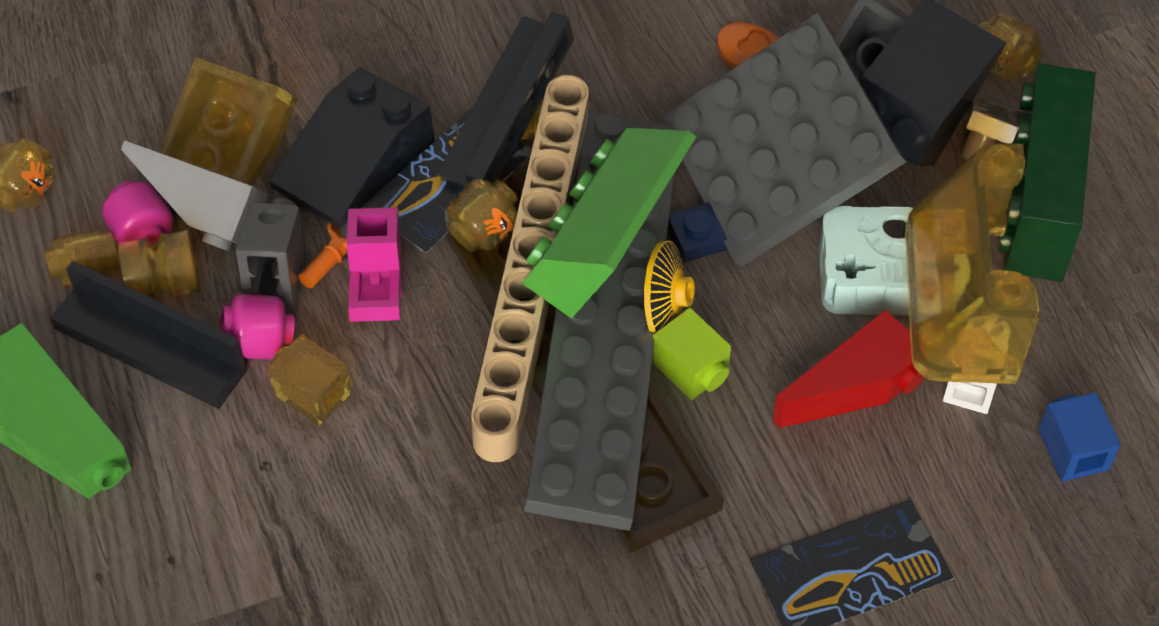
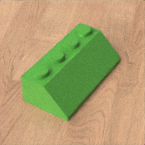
[522,128,697,319]

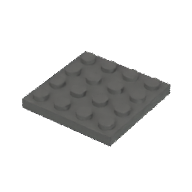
[661,13,906,267]

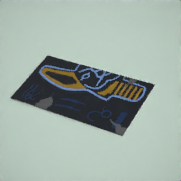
[362,108,532,253]

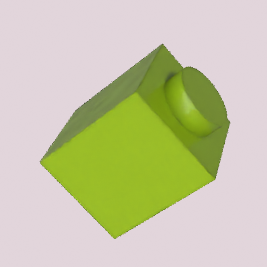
[652,308,731,401]

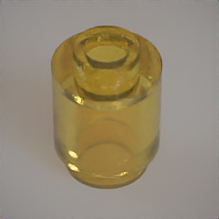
[44,228,120,286]

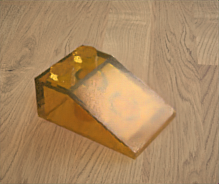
[147,57,298,186]

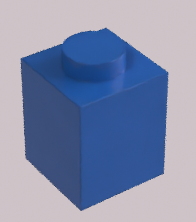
[1038,392,1121,482]

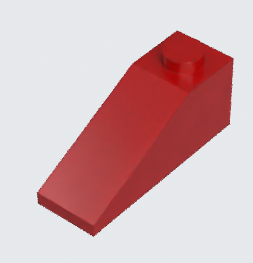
[773,310,930,428]

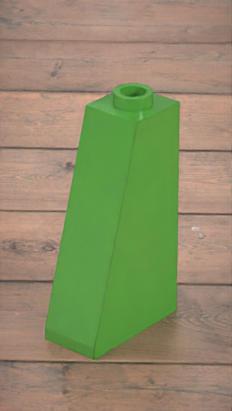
[0,323,132,499]

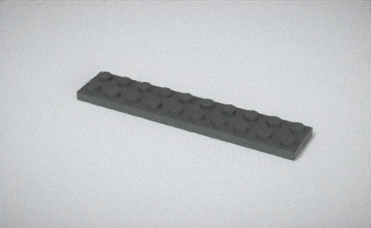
[524,109,675,531]

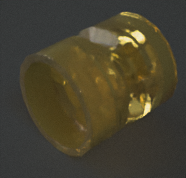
[118,229,200,300]

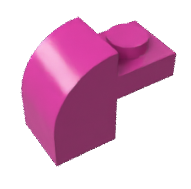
[346,207,402,322]

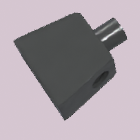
[236,198,305,318]

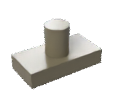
[960,95,1019,166]

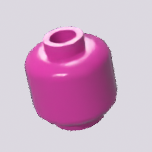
[102,181,174,253]
[220,294,295,360]

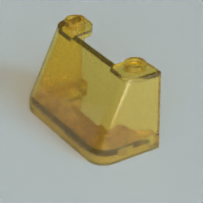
[905,143,1040,384]

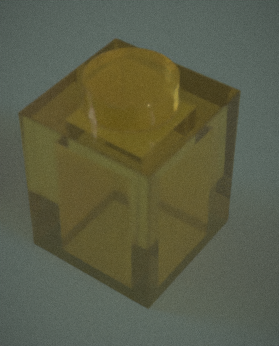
[267,334,352,426]

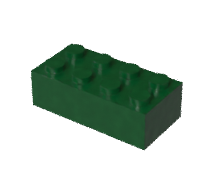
[998,63,1096,282]

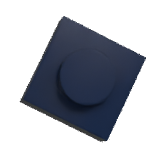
[668,202,728,263]

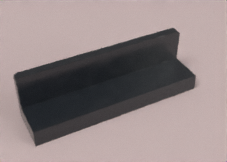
[438,11,574,200]
[50,261,247,409]

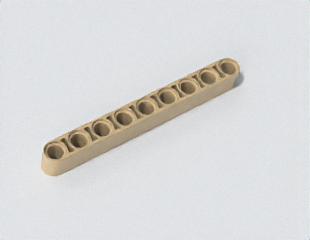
[471,75,589,462]

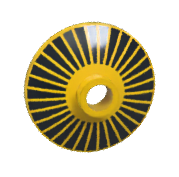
[644,241,695,333]

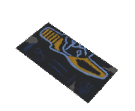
[749,499,954,626]

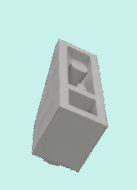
[121,140,269,251]

